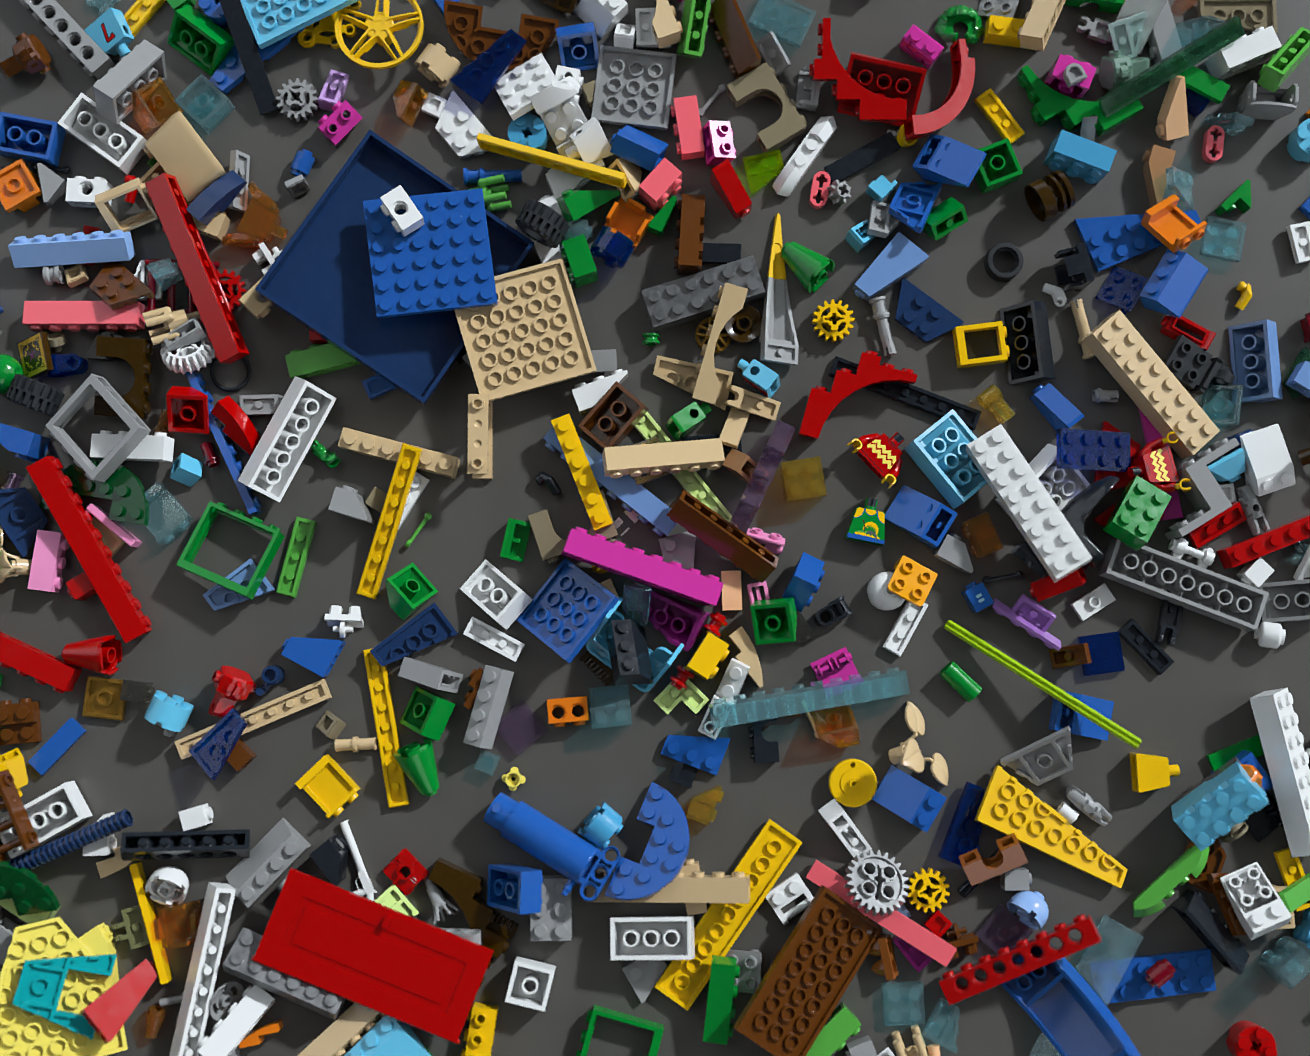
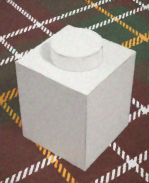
[1237,557,1275,588]
[178,803,214,831]

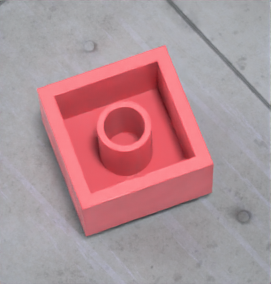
[639,158,682,213]

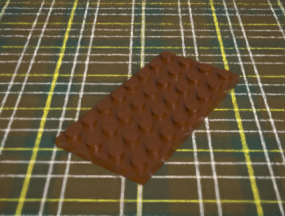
[733,885,883,1056]

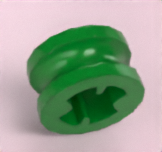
[642,332,660,346]

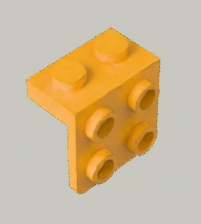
[887,555,938,607]

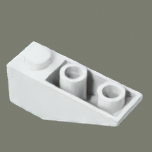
[571,369,628,415]

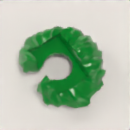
[935,5,984,44]

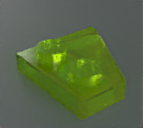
[742,149,784,195]

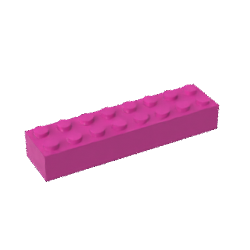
[561,527,724,607]

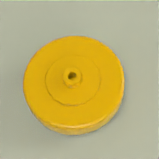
[828,758,877,808]

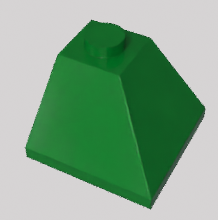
[385,562,439,621]

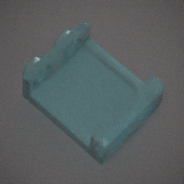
[145,482,193,545]

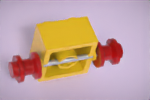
[669,612,730,691]

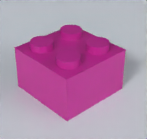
[1045,54,1097,100]

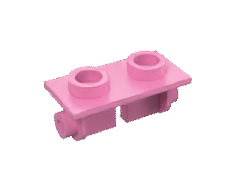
[746,527,785,555]

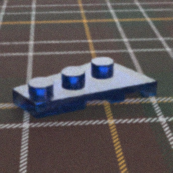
[189,708,248,780]

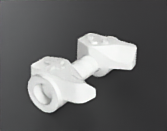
[1168,537,1215,569]

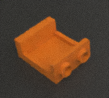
[1141,194,1207,253]

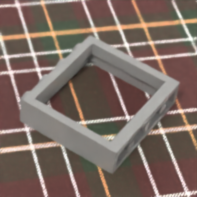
[45,374,151,482]

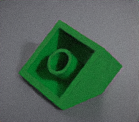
[750,597,797,645]
[400,686,455,741]

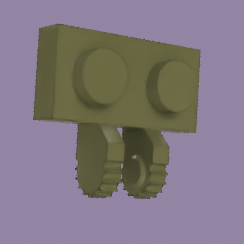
[110,904,150,950]

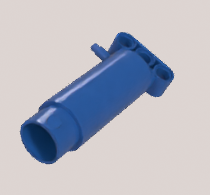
[483,792,620,902]

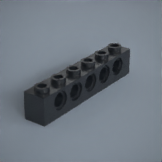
[120,829,250,861]

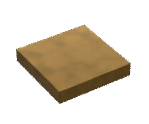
[82,676,129,720]

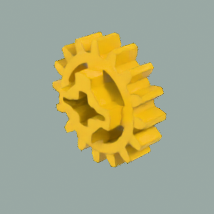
[812,299,855,343]
[906,867,950,913]

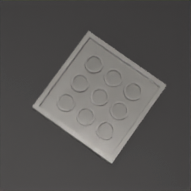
[591,45,677,131]

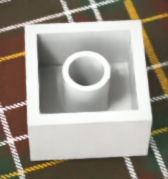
[505,956,556,1012]

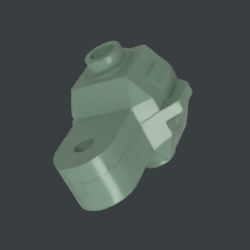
[1099,50,1150,94]

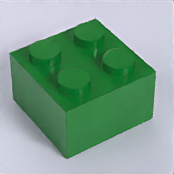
[974,138,1023,194]
[560,234,598,288]

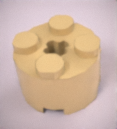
[414,43,461,88]

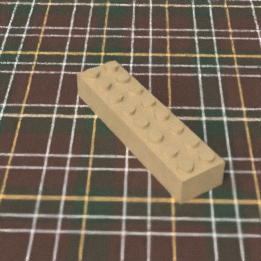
[1082,310,1220,459]

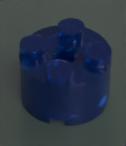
[590,226,636,269]

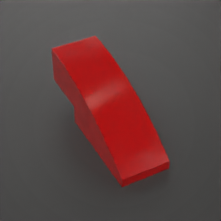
[211,395,261,455]

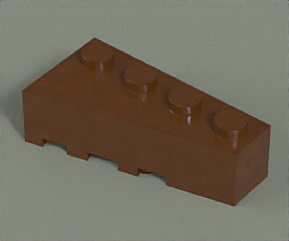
[674,194,705,275]

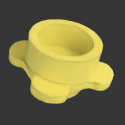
[502,767,526,791]

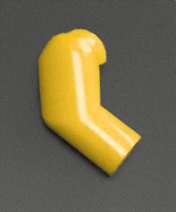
[1235,281,1252,311]

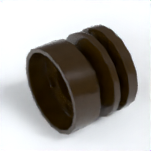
[1024,170,1076,222]

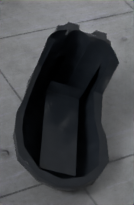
[1011,476,1120,578]

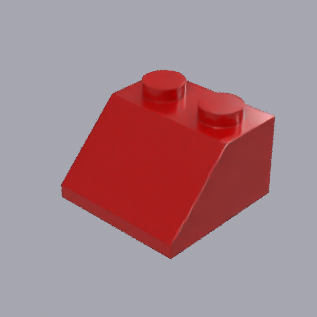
[166,386,210,434]

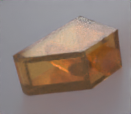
[393,80,428,127]

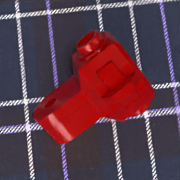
[209,665,256,720]

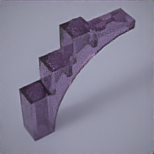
[730,420,796,534]

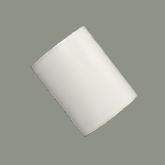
[1056,802,1079,824]

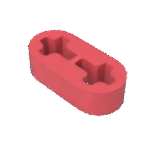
[1202,125,1225,163]
[809,171,830,209]

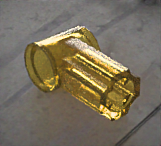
[976,384,1015,425]

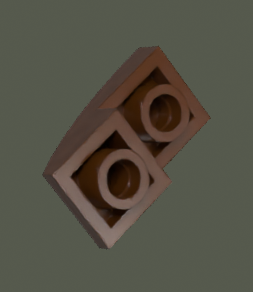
[463,667,484,710]

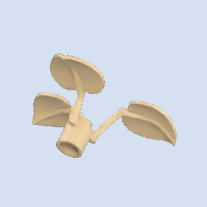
[0,526,32,584]
[889,701,949,786]

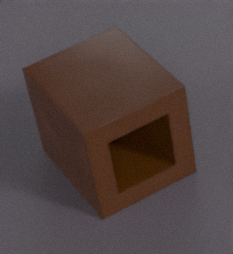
[221,739,257,771]

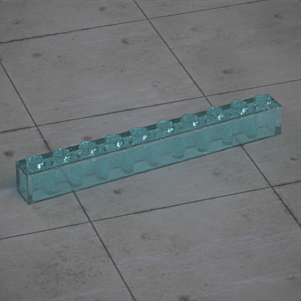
[709,667,910,728]

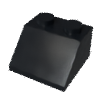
[309,834,349,886]

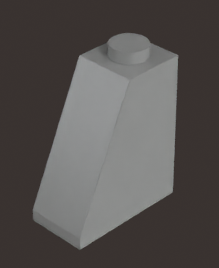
[398,657,463,693]

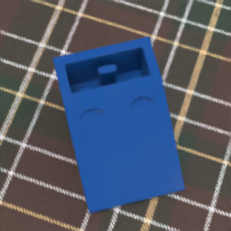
[912,134,987,187]
[885,485,958,549]
[1048,691,1114,741]

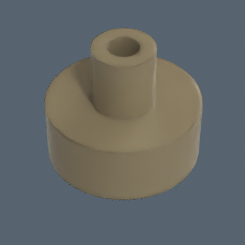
[47,332,66,352]

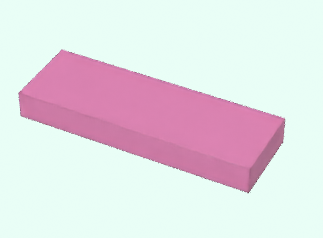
[86,503,142,548]

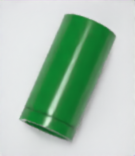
[939,661,982,702]

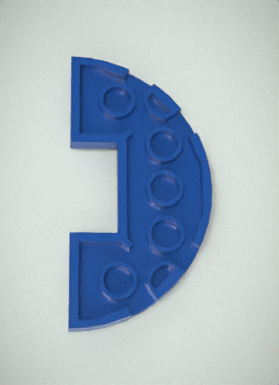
[605,782,690,901]

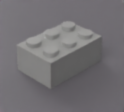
[530,875,572,941]

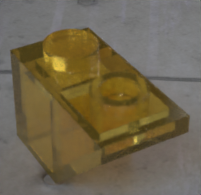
[686,784,724,826]

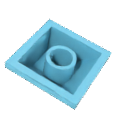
[1207,448,1246,483]

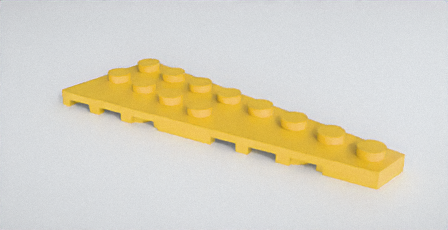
[975,765,1128,888]

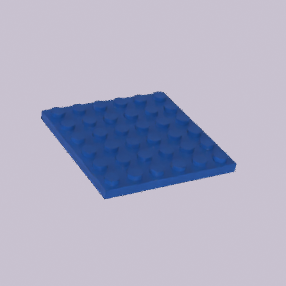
[363,188,498,319]

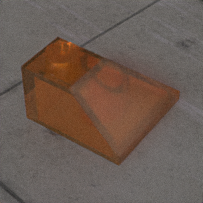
[132,77,183,134]
[810,699,860,748]

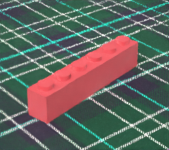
[22,301,146,332]

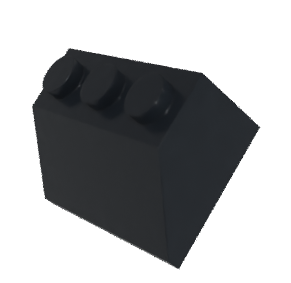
[606,619,654,685]

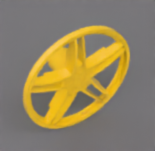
[335,0,424,70]

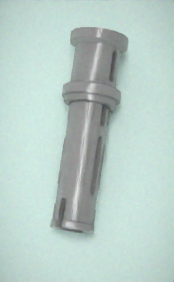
[868,296,897,356]

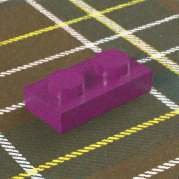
[891,935,934,972]

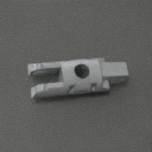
[1236,485,1270,536]
[1066,785,1112,827]

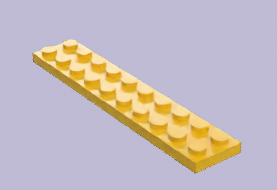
[654,818,803,1011]

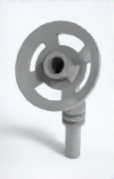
[159,981,244,1021]

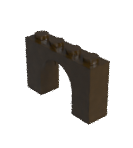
[94,336,153,418]

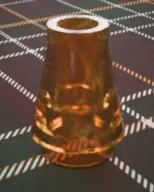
[145,1005,166,1039]

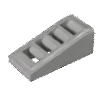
[164,316,207,351]

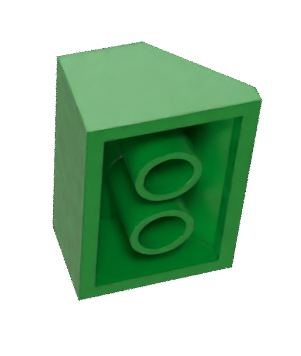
[167,5,234,76]

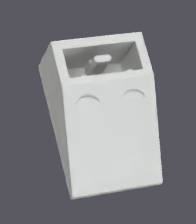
[1220,862,1292,940]

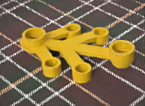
[298,0,361,49]

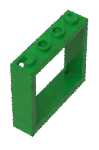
[176,501,285,600]
[576,1005,664,1056]

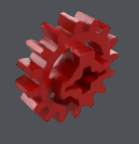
[216,269,247,311]

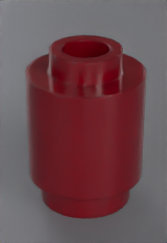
[1144,958,1176,989]

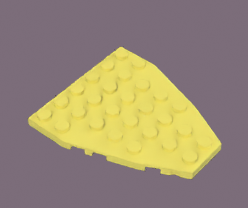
[0,916,128,1056]

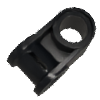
[814,595,853,627]

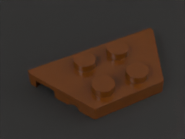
[89,261,155,310]

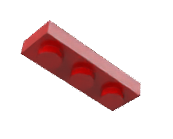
[1187,501,1247,549]

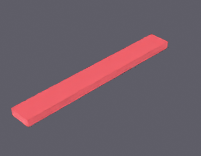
[806,859,957,967]

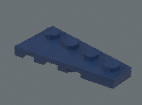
[370,602,458,666]

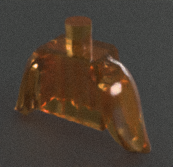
[222,181,288,248]

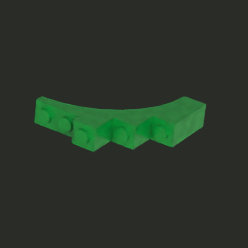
[1017,65,1144,137]

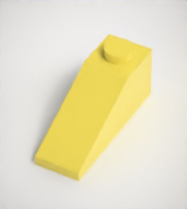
[78,922,119,988]

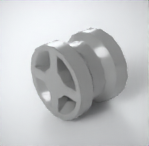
[42,265,66,285]

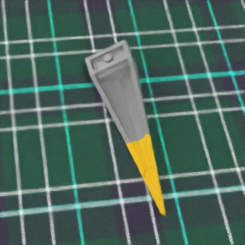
[759,213,799,366]

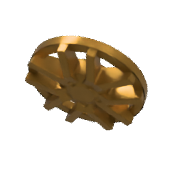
[695,317,731,354]

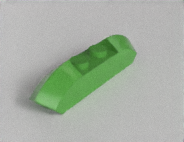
[1132,846,1209,917]

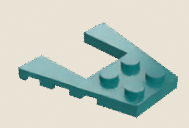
[12,954,117,1039]

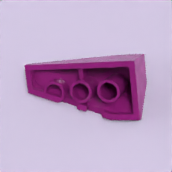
[627,582,710,652]

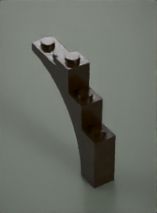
[428,857,510,988]

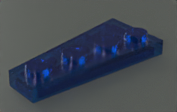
[450,29,527,105]

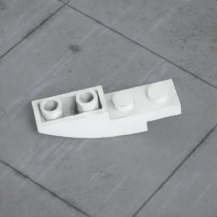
[698,658,750,740]

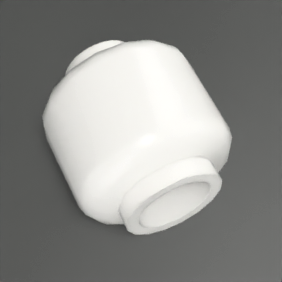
[1254,621,1286,649]

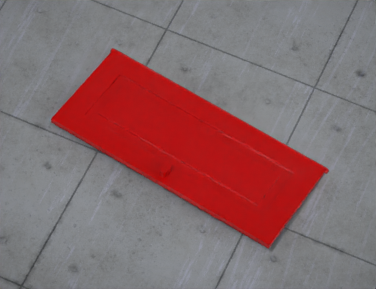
[251,868,494,1044]

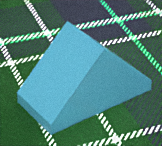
[845,219,876,253]

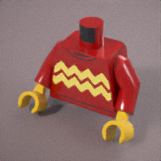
[1127,431,1191,493]
[847,432,905,489]

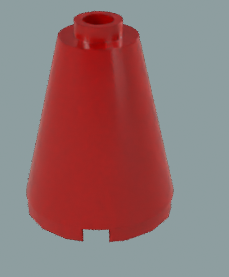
[61,635,123,675]

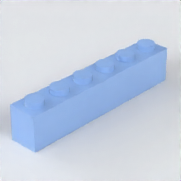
[8,230,136,268]

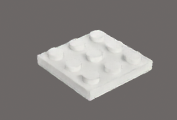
[492,53,558,121]

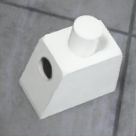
[564,117,613,163]

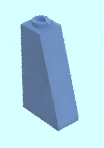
[852,232,929,301]

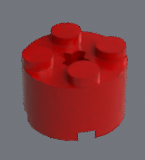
[1226,1020,1277,1056]

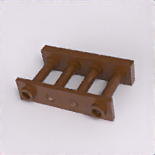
[0,769,40,861]

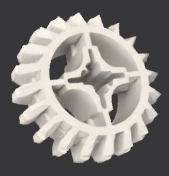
[160,337,215,375]

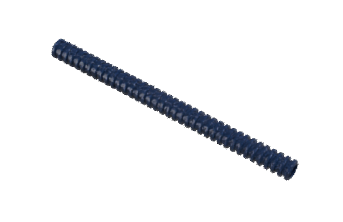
[7,809,133,871]

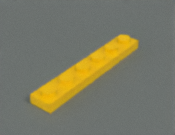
[551,413,613,531]

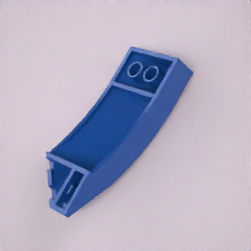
[1000,946,1141,1056]

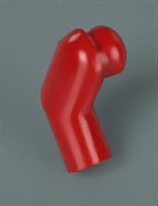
[124,175,137,204]

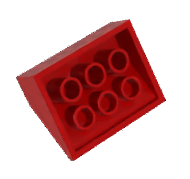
[837,52,927,126]

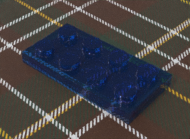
[1057,428,1131,473]

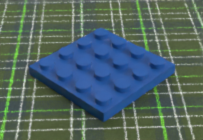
[516,558,620,663]

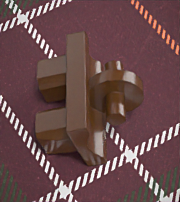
[943,923,979,959]

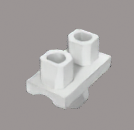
[252,242,282,275]
[324,605,364,638]

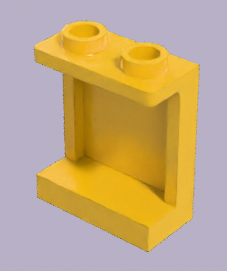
[295,754,361,818]

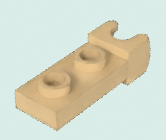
[723,385,781,421]

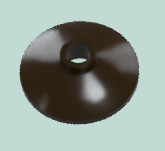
[724,304,762,343]

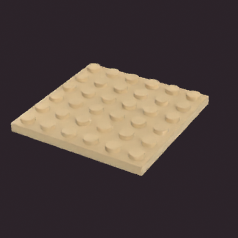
[454,258,597,402]

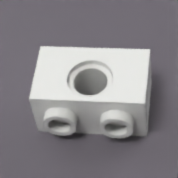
[65,176,113,208]
[380,185,424,237]

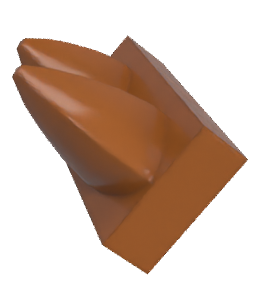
[868,934,899,980]

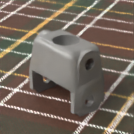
[1237,80,1299,120]

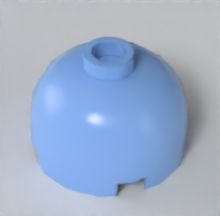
[1006,891,1049,930]

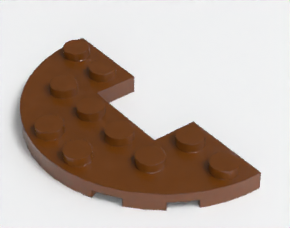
[443,0,559,71]

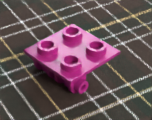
[810,647,863,700]

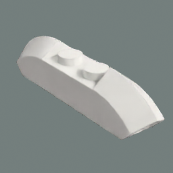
[772,116,837,197]

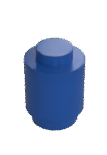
[290,149,315,179]

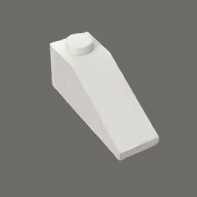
[818,798,872,858]

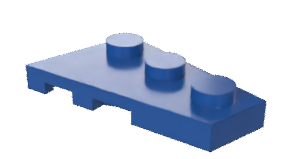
[661,735,731,776]

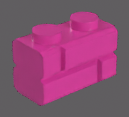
[899,24,944,70]

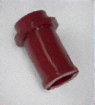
[199,441,220,468]

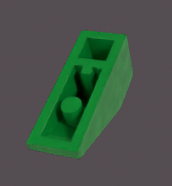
[556,189,621,221]

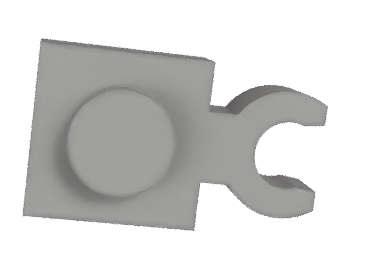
[1076,16,1110,44]

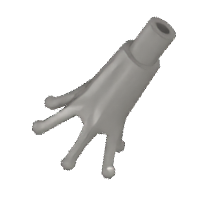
[423,876,460,925]

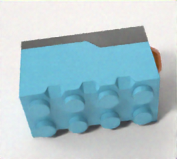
[1171,756,1269,851]

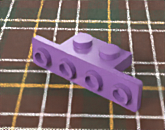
[992,594,1061,651]

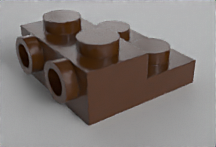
[0,698,42,745]

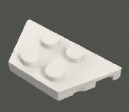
[435,91,492,159]

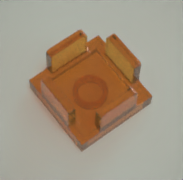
[154,900,202,949]

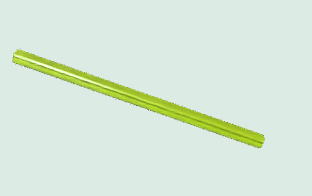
[944,620,1142,749]

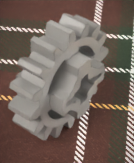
[276,78,318,122]

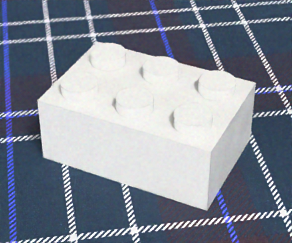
[1205,26,1282,81]

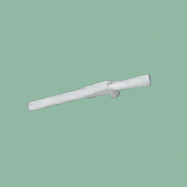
[339,819,377,901]

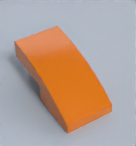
[239,1019,283,1049]

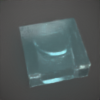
[474,749,501,776]

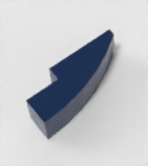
[186,170,247,225]

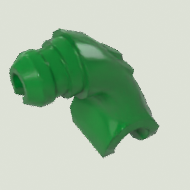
[310,440,341,469]

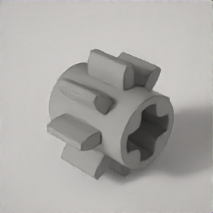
[827,180,851,205]

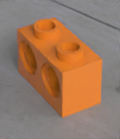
[547,696,589,727]

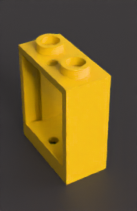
[952,321,1010,369]

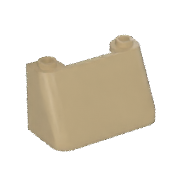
[143,111,226,205]

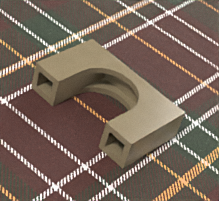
[726,62,807,156]
[528,490,618,564]

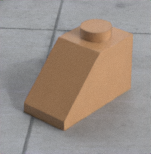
[723,448,768,490]

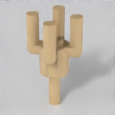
[142,306,200,345]
[891,1024,928,1056]

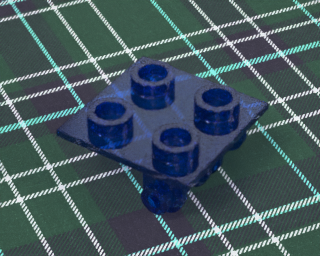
[1095,266,1149,314]

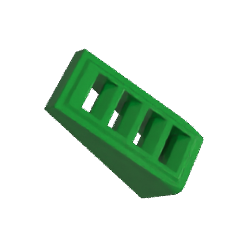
[647,196,677,237]

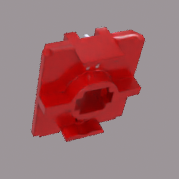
[383,848,429,896]

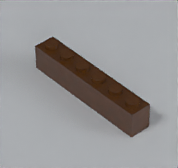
[666,490,779,583]

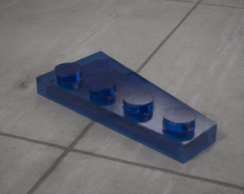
[938,781,986,866]

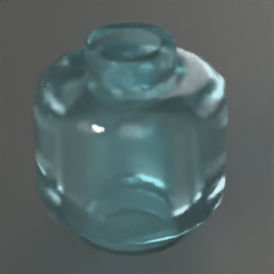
[565,219,592,242]

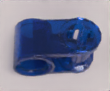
[48,353,89,377]

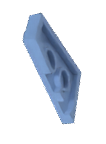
[203,559,275,611]

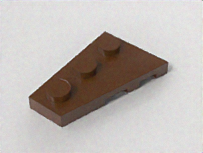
[1206,873,1247,936]

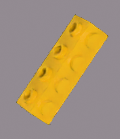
[461,1002,499,1056]

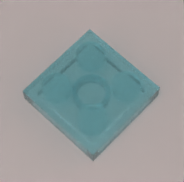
[1200,216,1247,263]
[881,981,925,1026]

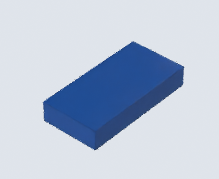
[362,375,396,400]

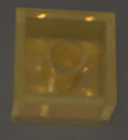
[779,456,827,504]

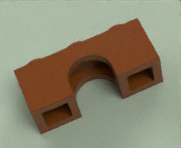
[958,833,1028,886]

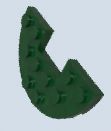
[39,458,149,526]
[0,861,60,916]

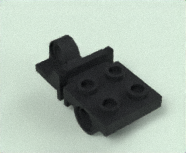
[1163,335,1235,394]

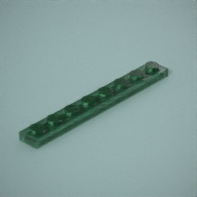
[1097,16,1245,118]

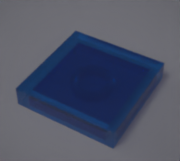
[1078,631,1125,676]

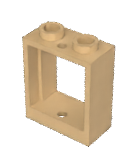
[95,177,159,232]

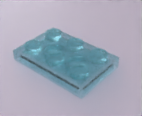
[748,0,816,48]

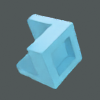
[866,175,898,202]
[170,453,203,487]

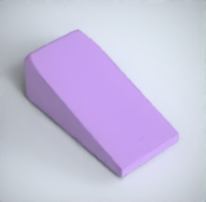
[318,70,350,112]

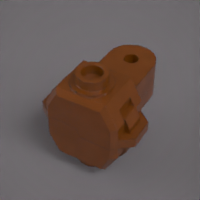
[0,32,52,79]

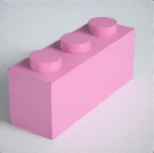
[27,530,69,593]

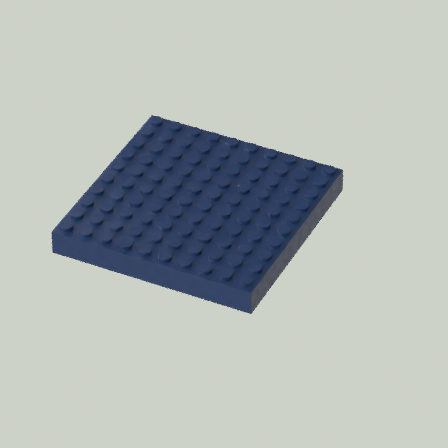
[255,130,534,406]

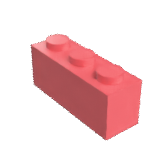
[670,95,705,160]

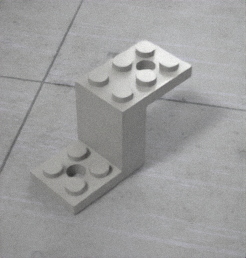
[1164,438,1239,540]

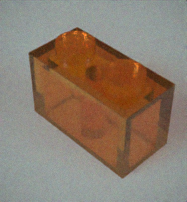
[961,512,1003,559]

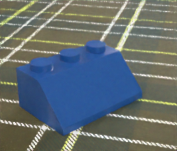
[1139,249,1209,319]

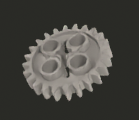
[844,850,910,916]

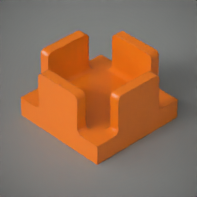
[0,159,42,213]
[601,198,654,251]

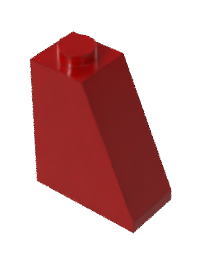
[710,159,752,219]
[1029,567,1088,602]

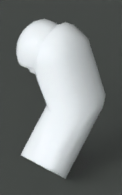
[1042,283,1067,307]

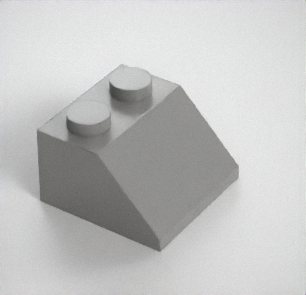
[328,485,375,525]

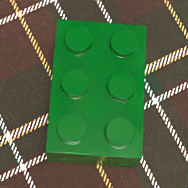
[1103,476,1172,551]

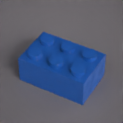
[0,112,66,167]
[487,863,543,914]

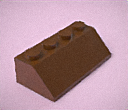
[708,0,761,79]

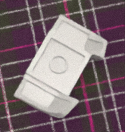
[529,76,587,160]

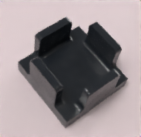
[1054,242,1095,292]

